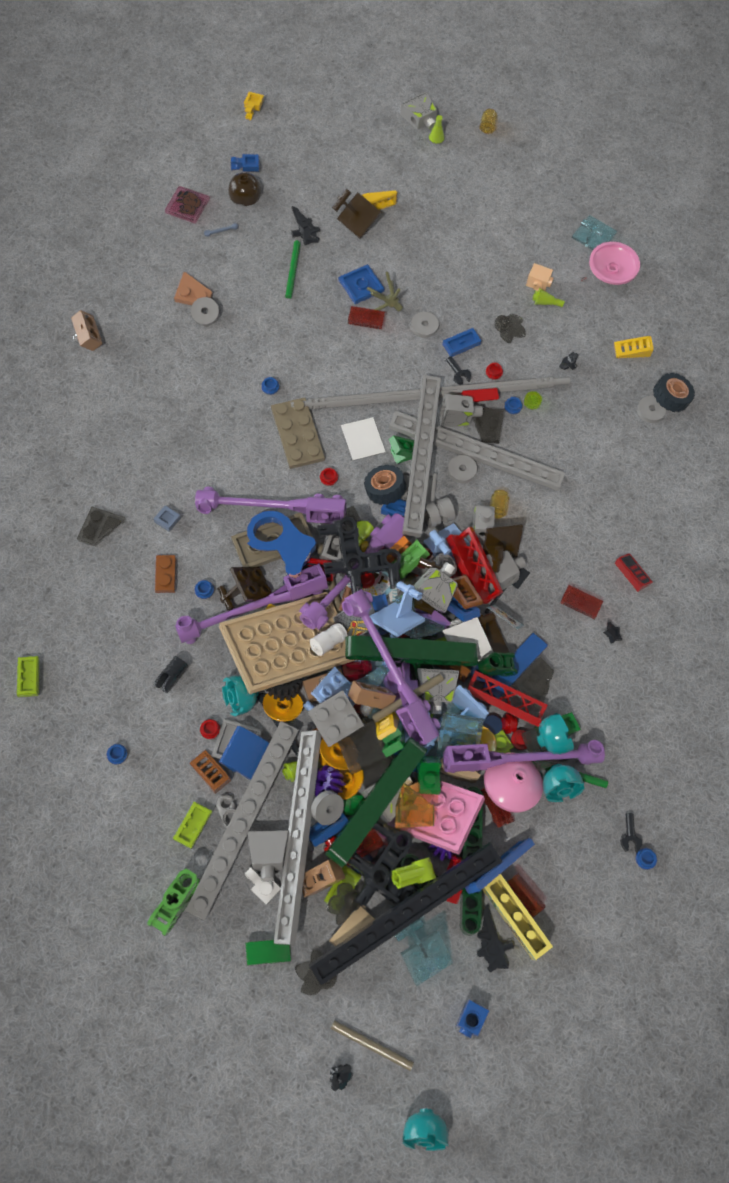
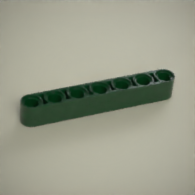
[345,635,478,666]
[325,737,427,868]
[460,786,483,936]

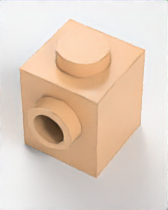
[526,263,554,291]

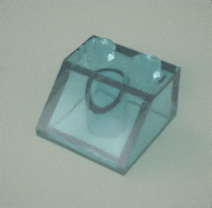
[436,712,483,759]

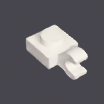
[245,867,281,905]

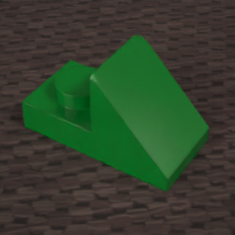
[388,435,414,464]
[417,756,442,795]

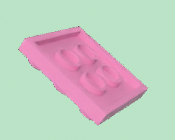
[401,781,485,854]

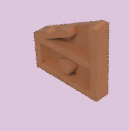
[174,272,213,305]

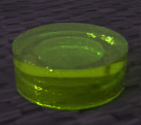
[524,391,542,410]

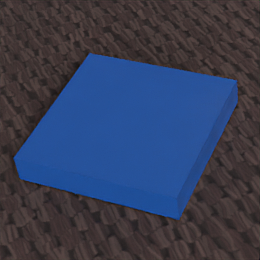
[338,264,385,304]

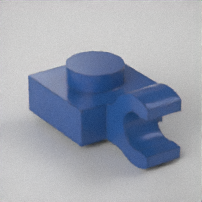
[231,154,259,172]

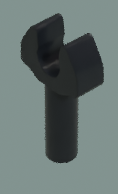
[446,356,471,385]
[620,813,643,852]

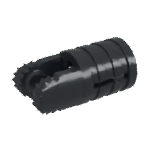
[153,656,189,693]

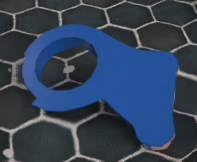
[247,511,316,578]

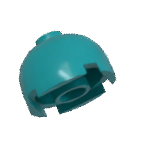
[222,675,259,717]
[536,713,574,755]
[542,764,585,802]
[402,1108,449,1151]

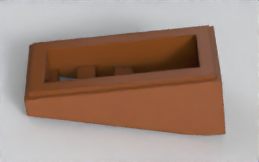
[453,575,483,609]
[189,750,231,794]

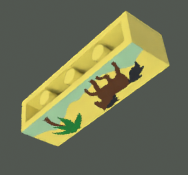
[482,874,553,960]

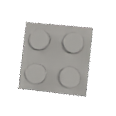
[307,690,364,747]

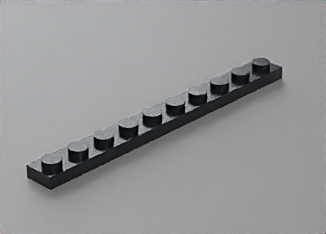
[309,842,502,985]

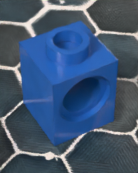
[456,1000,489,1038]

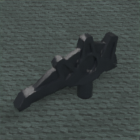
[291,206,320,246]
[477,906,514,973]

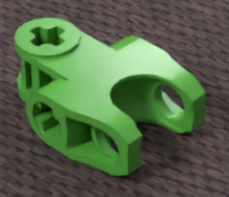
[147,868,200,936]

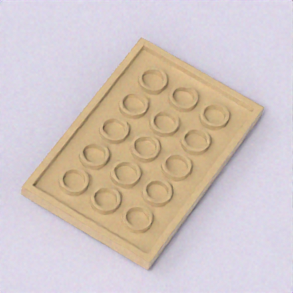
[219,592,355,694]

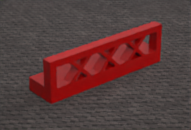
[446,527,503,604]
[467,671,548,727]

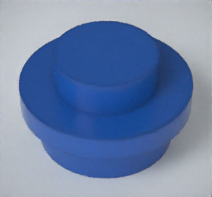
[261,377,279,395]
[504,397,522,414]
[194,580,214,599]
[107,744,128,765]
[636,848,657,870]

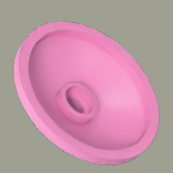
[589,242,640,285]
[484,753,543,813]

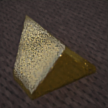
[395,783,434,828]

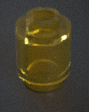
[479,109,498,134]
[490,490,510,519]

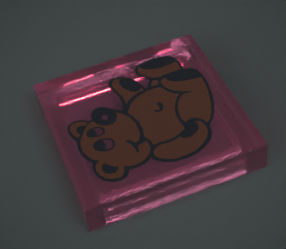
[165,186,209,224]

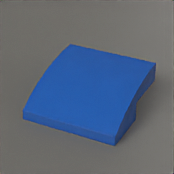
[219,726,269,781]

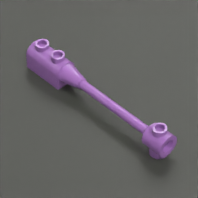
[195,486,347,524]
[299,514,406,630]
[175,564,328,644]
[342,589,440,745]
[443,740,605,773]

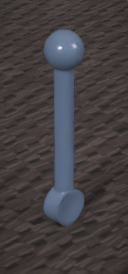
[204,223,238,237]

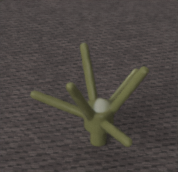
[367,271,403,316]

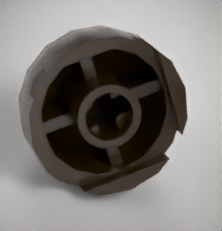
[228,172,261,206]

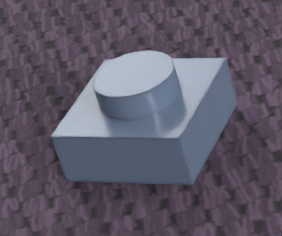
[154,505,181,532]

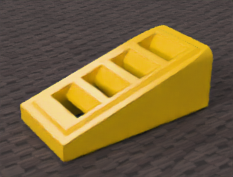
[362,190,397,210]
[614,336,653,358]
[375,711,400,740]

